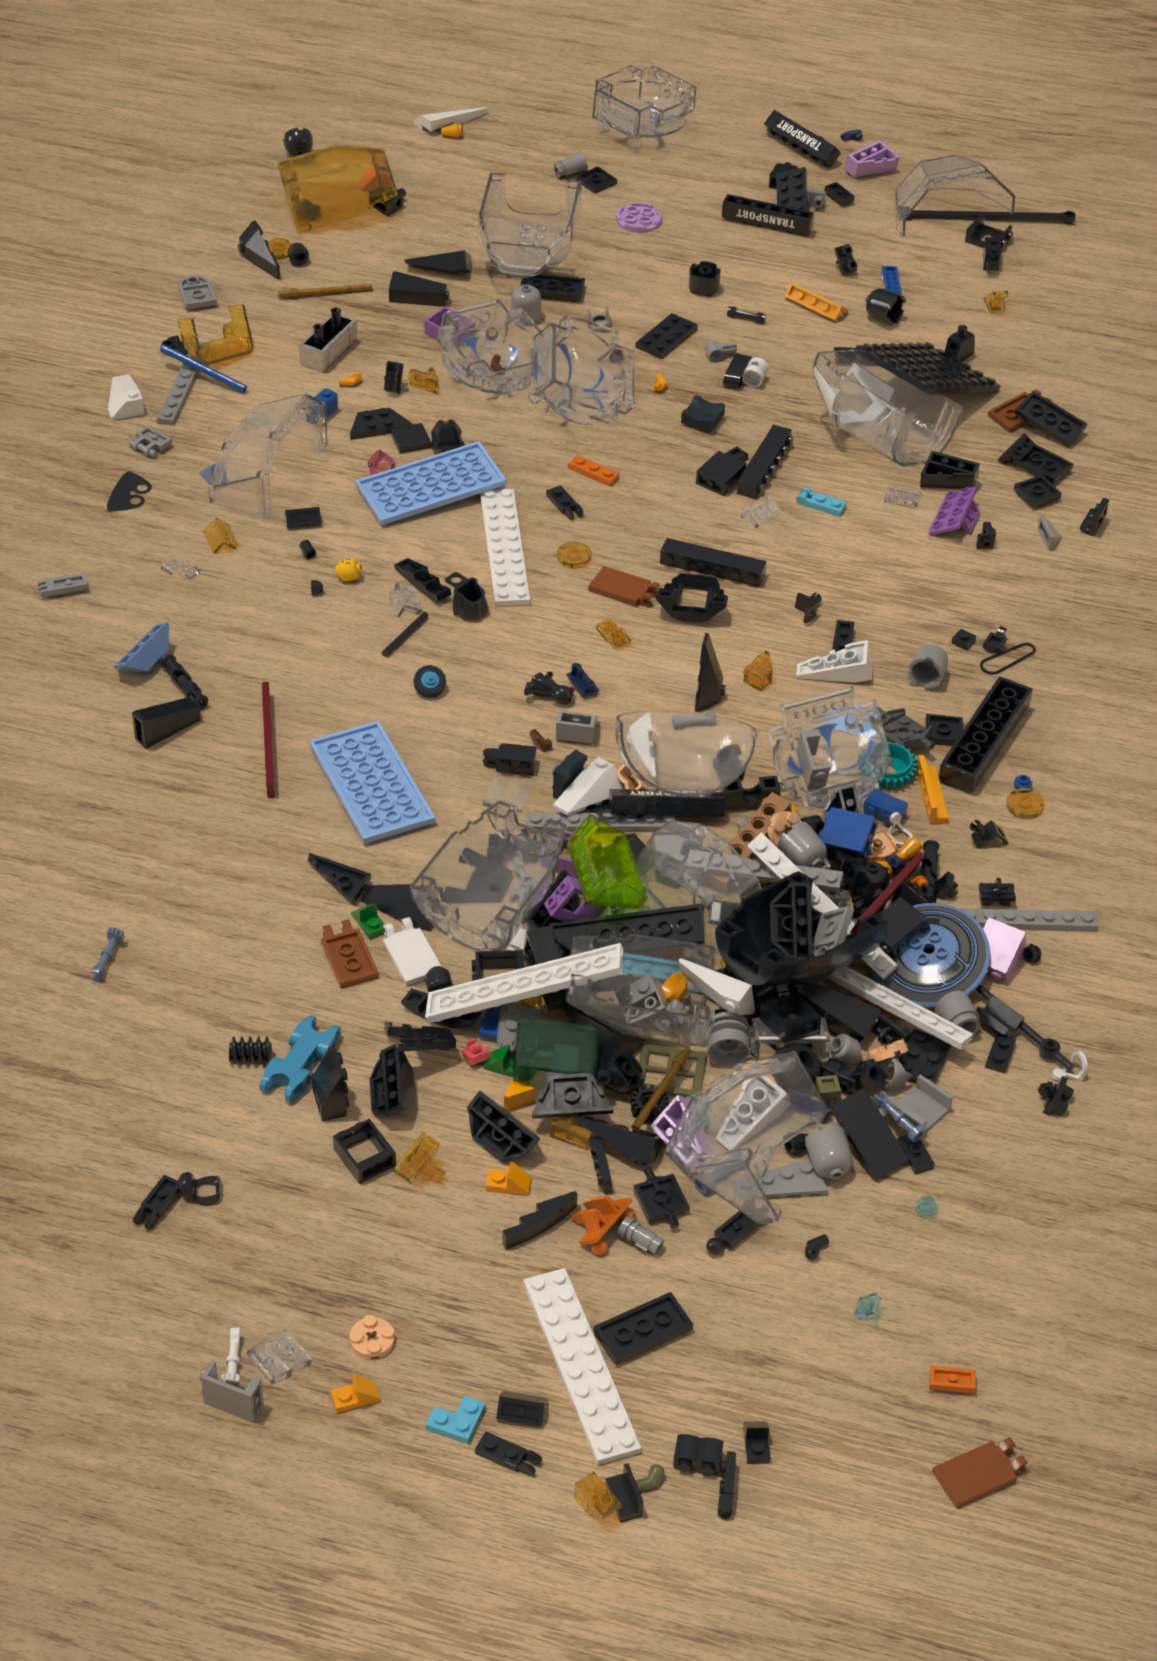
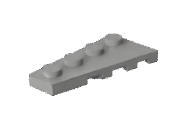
[732,1159,828,1201]

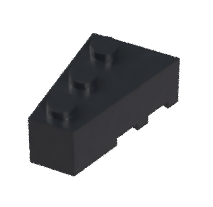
[920,450,980,489]

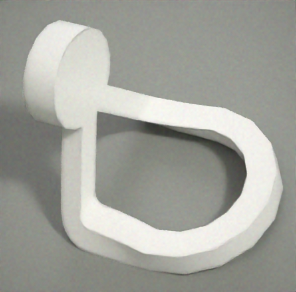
[887,812,913,847]
[1052,1051,1088,1081]

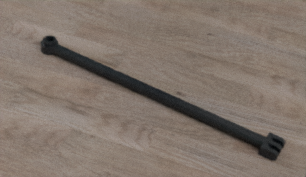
[901,207,1076,224]

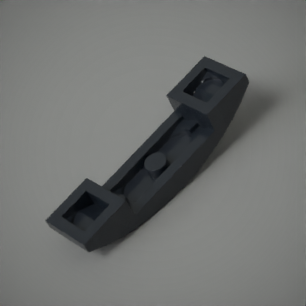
[401,988,481,1029]

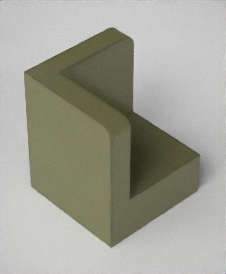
[814,1075,841,1104]

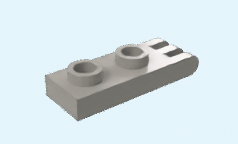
[37,573,88,597]

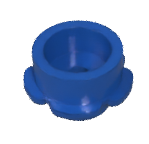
[1014,775,1032,792]

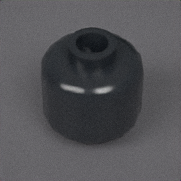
[287,243,309,265]
[425,966,453,992]

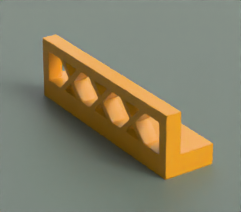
[784,282,849,322]
[917,755,949,824]

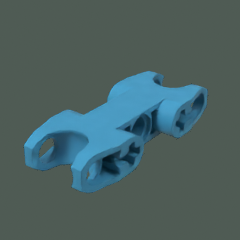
[259,1015,341,1103]

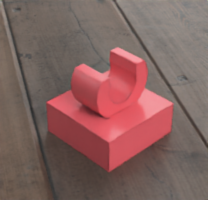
[462,1038,490,1065]

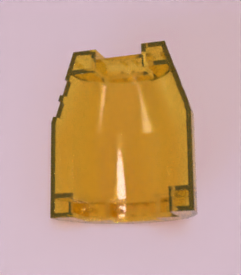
[277,144,398,234]

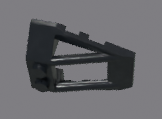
[656,573,728,623]

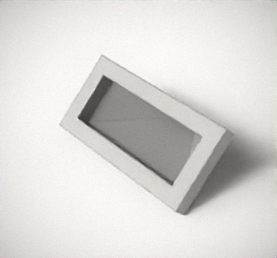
[1038,515,1062,550]

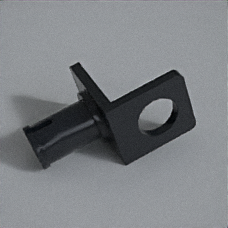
[795,592,822,623]
[970,820,1008,848]

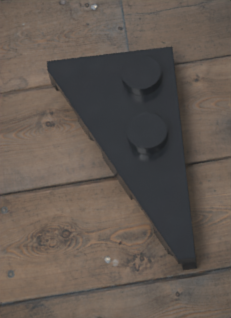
[308,853,371,904]

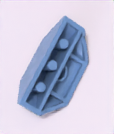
[114,622,169,673]

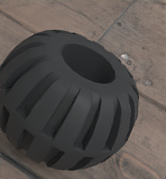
[771,1043,822,1093]

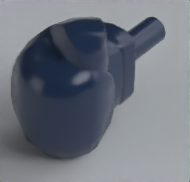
[886,855,907,874]

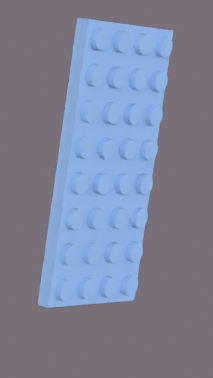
[355,441,507,526]
[309,721,435,844]

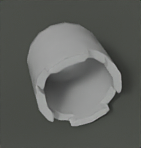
[510,285,542,326]
[908,645,949,689]
[778,822,827,868]
[805,1125,853,1179]

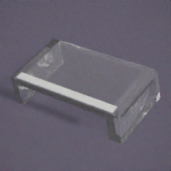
[749,1017,830,1058]

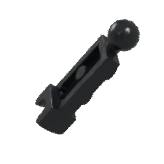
[706,1196,771,1255]

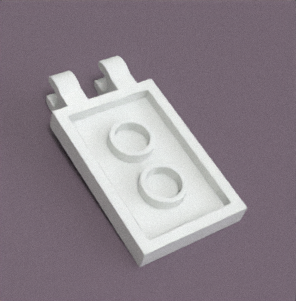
[383,917,441,986]

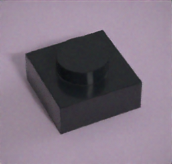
[951,629,976,650]

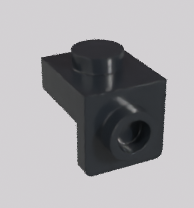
[976,522,996,549]

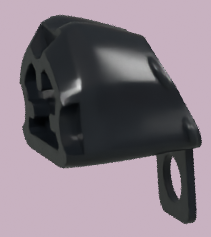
[431,419,464,453]
[445,572,489,620]

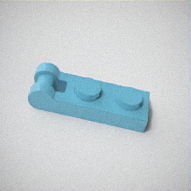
[796,487,847,517]

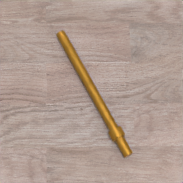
[278,284,372,298]
[631,1047,691,1131]

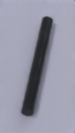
[382,612,428,657]

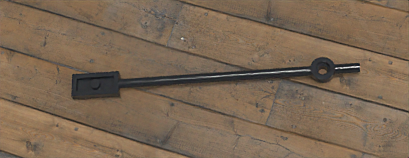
[926,948,1075,1071]

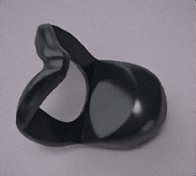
[178,1172,221,1205]

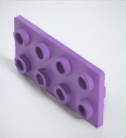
[928,487,980,535]

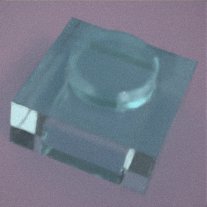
[854,1293,881,1320]

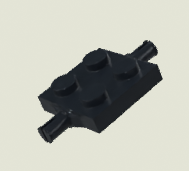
[633,1167,690,1228]

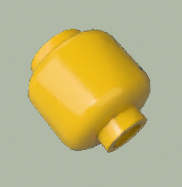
[335,558,363,582]

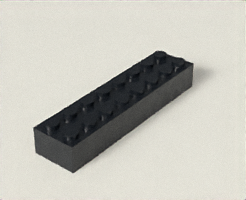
[938,676,1033,793]

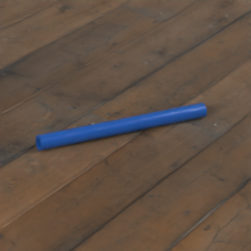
[160,344,247,393]

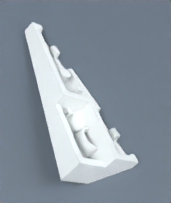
[413,107,488,131]

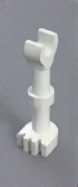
[221,1328,241,1388]

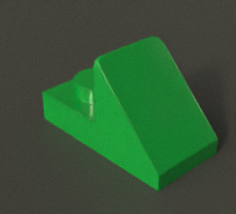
[351,904,385,940]
[484,1045,530,1078]

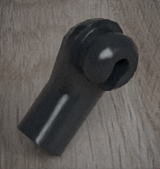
[804,1234,829,1260]

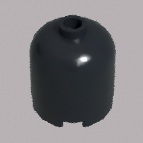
[866,288,906,326]

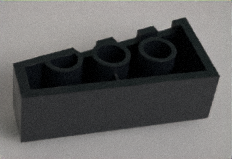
[524,926,575,1011]

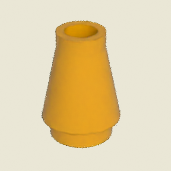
[441,123,463,138]
[895,837,922,861]

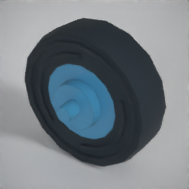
[413,665,446,698]

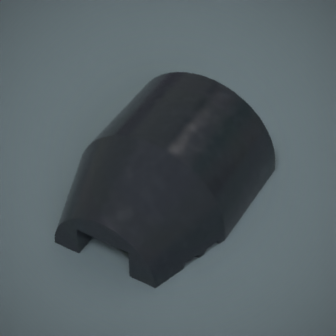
[715,871,888,985]

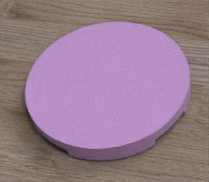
[616,202,662,232]

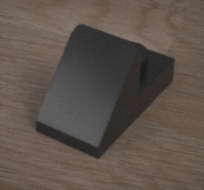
[743,1421,770,1464]

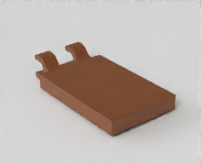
[988,389,1052,433]
[588,566,660,607]
[321,919,379,988]
[932,1437,1028,1509]

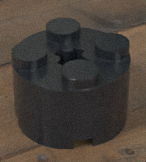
[689,261,721,297]

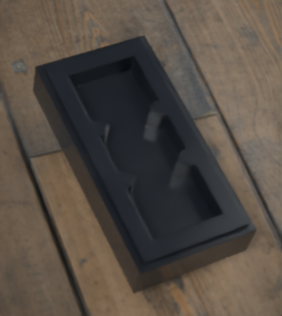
[897,1134,935,1174]

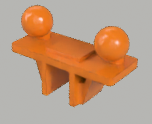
[571,1195,635,1256]

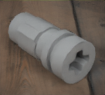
[617,1216,664,1255]

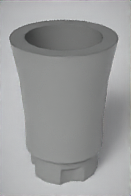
[553,151,588,177]

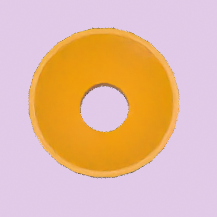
[662,972,688,1004]

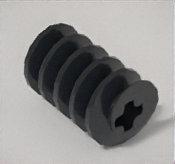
[229,1036,272,1063]

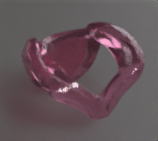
[367,449,395,475]

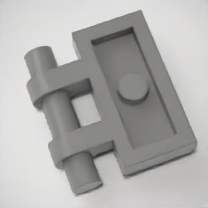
[128,426,172,458]

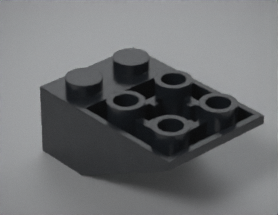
[312,1044,349,1121]

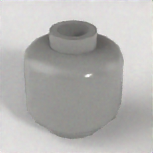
[830,1034,861,1064]

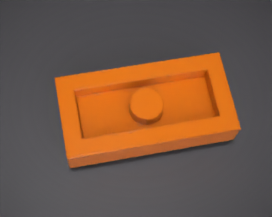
[929,1365,976,1394]

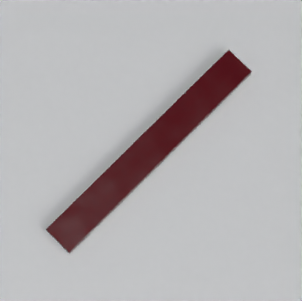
[262,682,275,798]
[850,851,925,933]

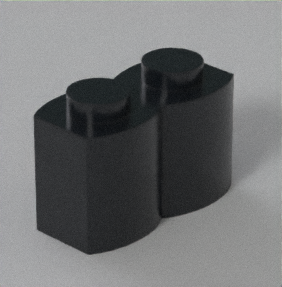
[673,1434,724,1476]

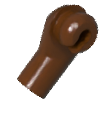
[529,729,552,751]

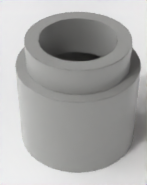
[934,991,980,1035]

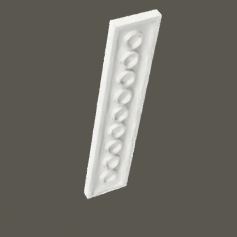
[480,489,530,607]
[425,943,623,1023]
[523,1268,641,1466]

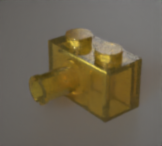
[394,1131,446,1184]

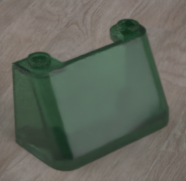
[512,1018,599,1083]

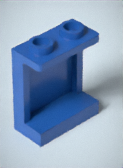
[819,807,878,859]

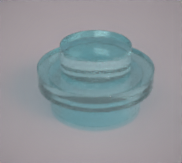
[916,1196,937,1217]

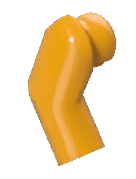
[339,371,362,386]

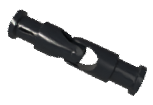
[161,654,209,709]
[921,840,940,901]

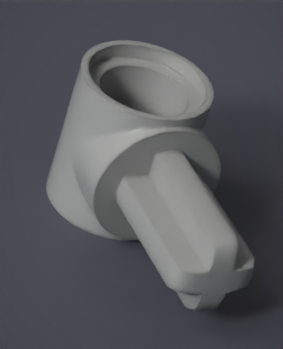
[704,340,737,362]

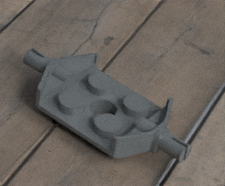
[874,707,935,750]

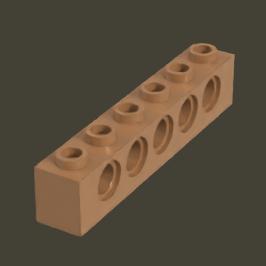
[706,792,792,894]

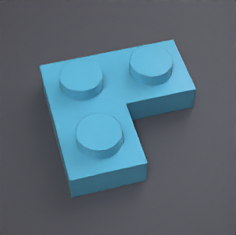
[425,1396,486,1444]

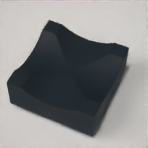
[681,395,725,432]
[552,749,588,800]

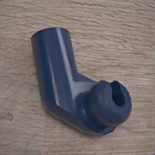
[840,129,863,141]

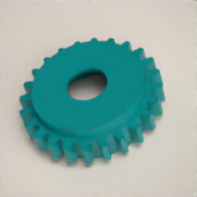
[859,742,918,789]

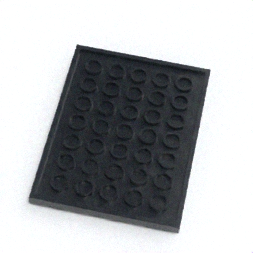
[854,342,1001,395]

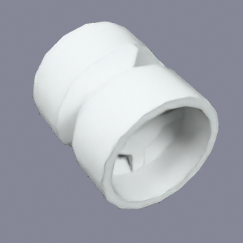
[742,357,769,388]

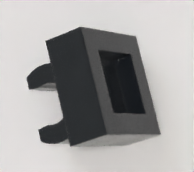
[935,871,958,899]

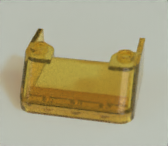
[177,304,254,365]

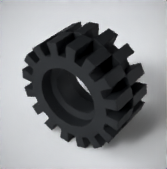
[631,1085,669,1125]

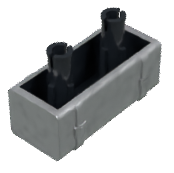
[299,307,357,372]

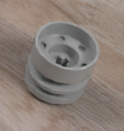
[706,1012,751,1066]

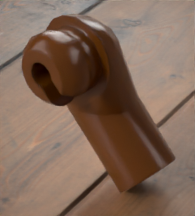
[490,355,505,376]

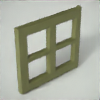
[635,1043,707,1100]

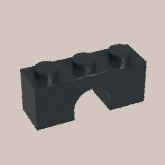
[721,776,781,809]

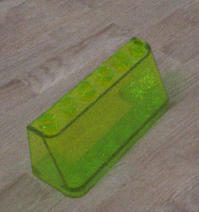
[567,813,648,909]

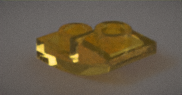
[596,618,631,648]

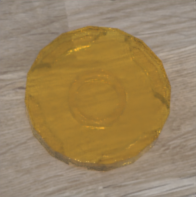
[268,238,292,260]
[557,542,592,569]
[1006,788,1045,819]

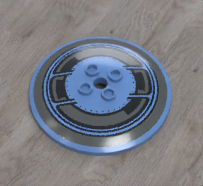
[871,903,990,1009]

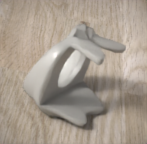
[587,306,612,330]
[880,1057,912,1091]

